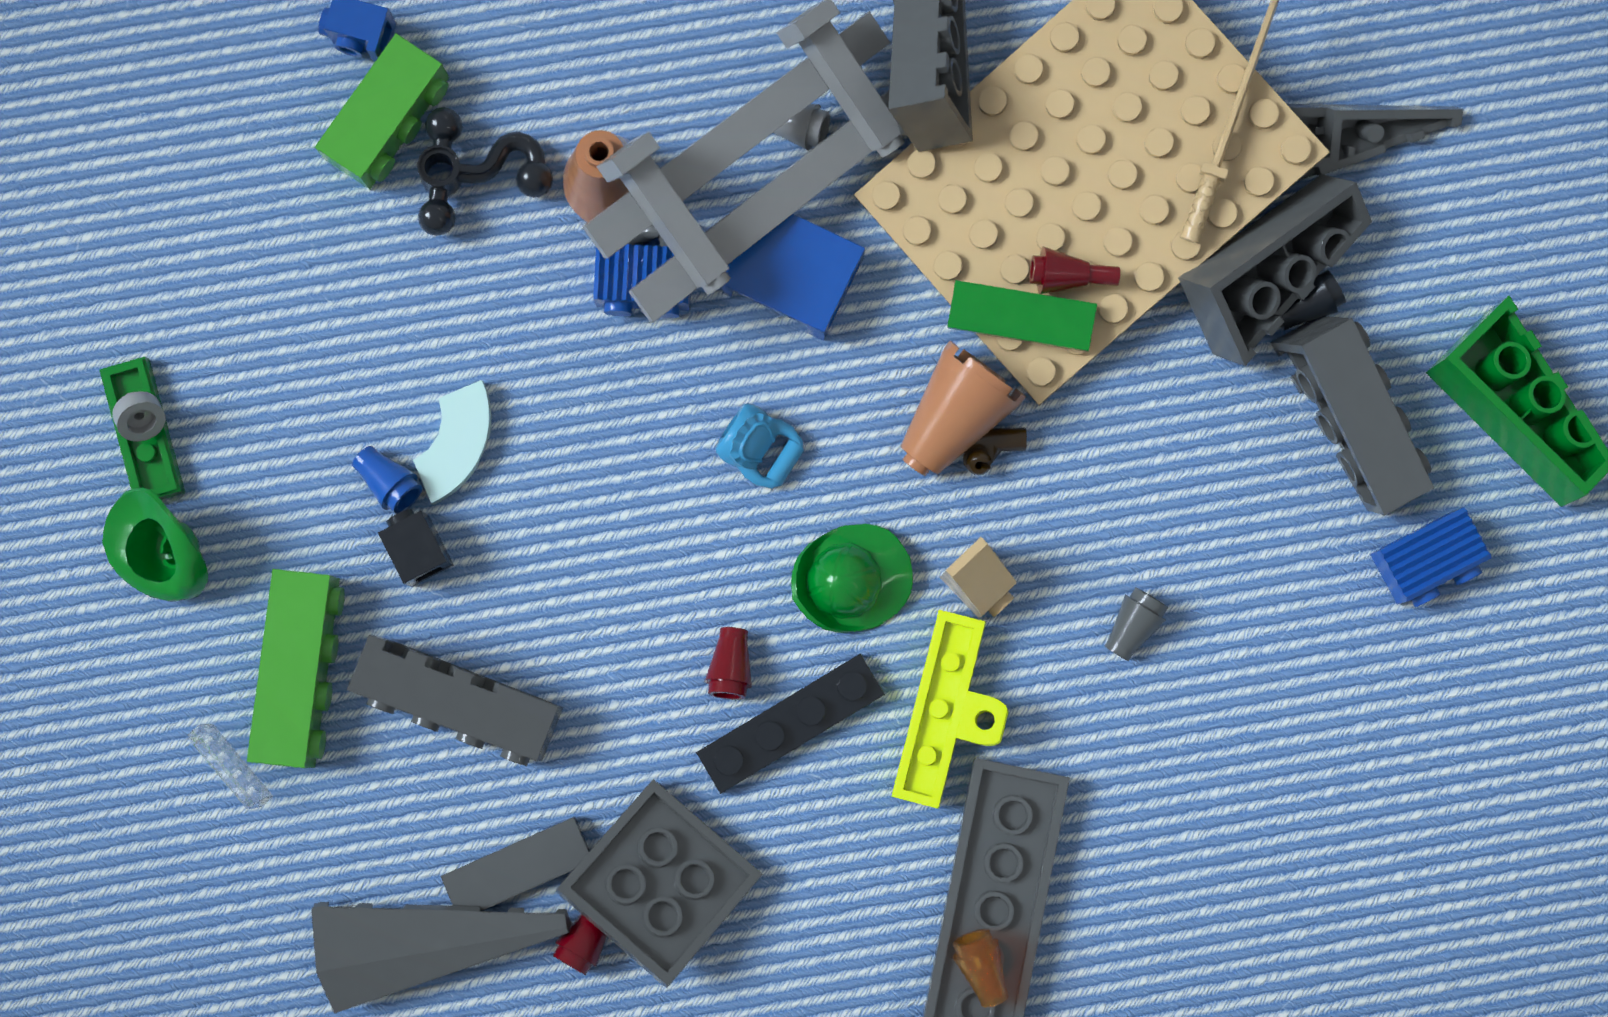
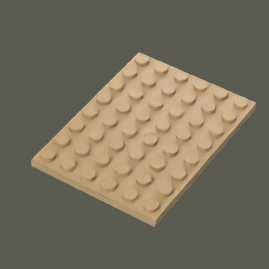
[854,0,1329,406]

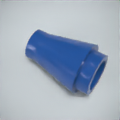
[352,446,422,514]

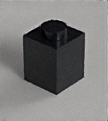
[378,509,454,587]

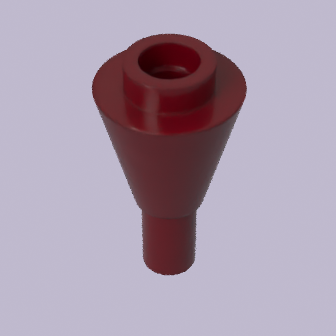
[1029,246,1120,294]

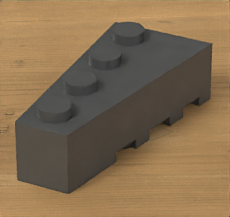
[1178,174,1372,366]
[1270,316,1434,516]
[347,634,563,767]

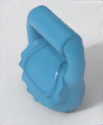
[715,403,804,489]

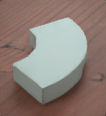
[413,380,492,505]

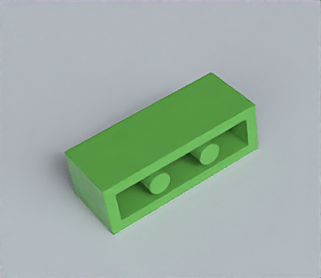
[314,33,449,190]

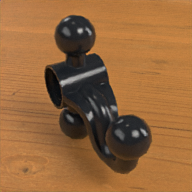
[417,107,553,236]

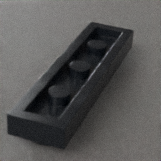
[696,654,885,794]

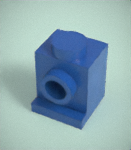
[318,0,397,63]

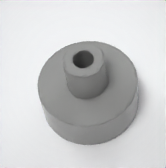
[112,391,166,441]

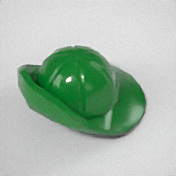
[102,488,208,602]
[791,524,913,633]

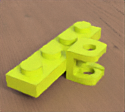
[892,610,1009,809]

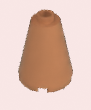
[563,130,631,223]
[901,341,1026,476]

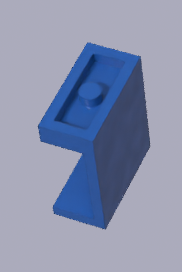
[722,214,865,341]

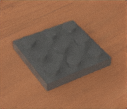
[556,779,763,988]

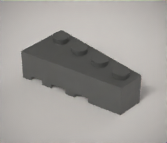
[888,0,973,152]

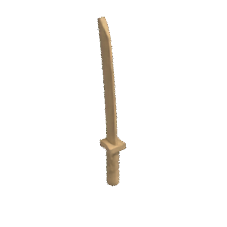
[1180,0,1279,244]

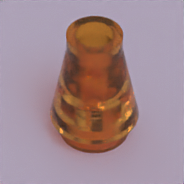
[952,929,1009,1008]

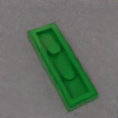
[947,280,1097,352]
[99,356,186,500]

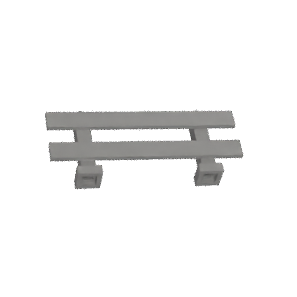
[582,0,905,323]

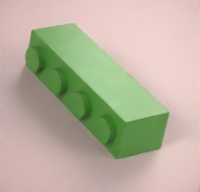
[246,569,345,768]

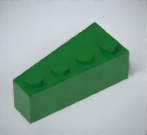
[1426,295,1608,507]

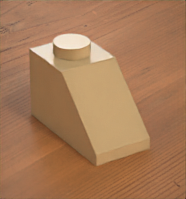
[939,537,1017,618]

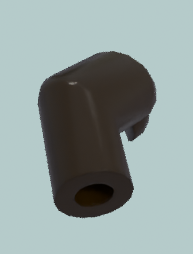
[963,428,1027,475]

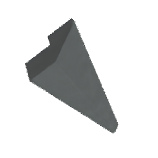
[1287,104,1463,181]
[311,902,572,1014]

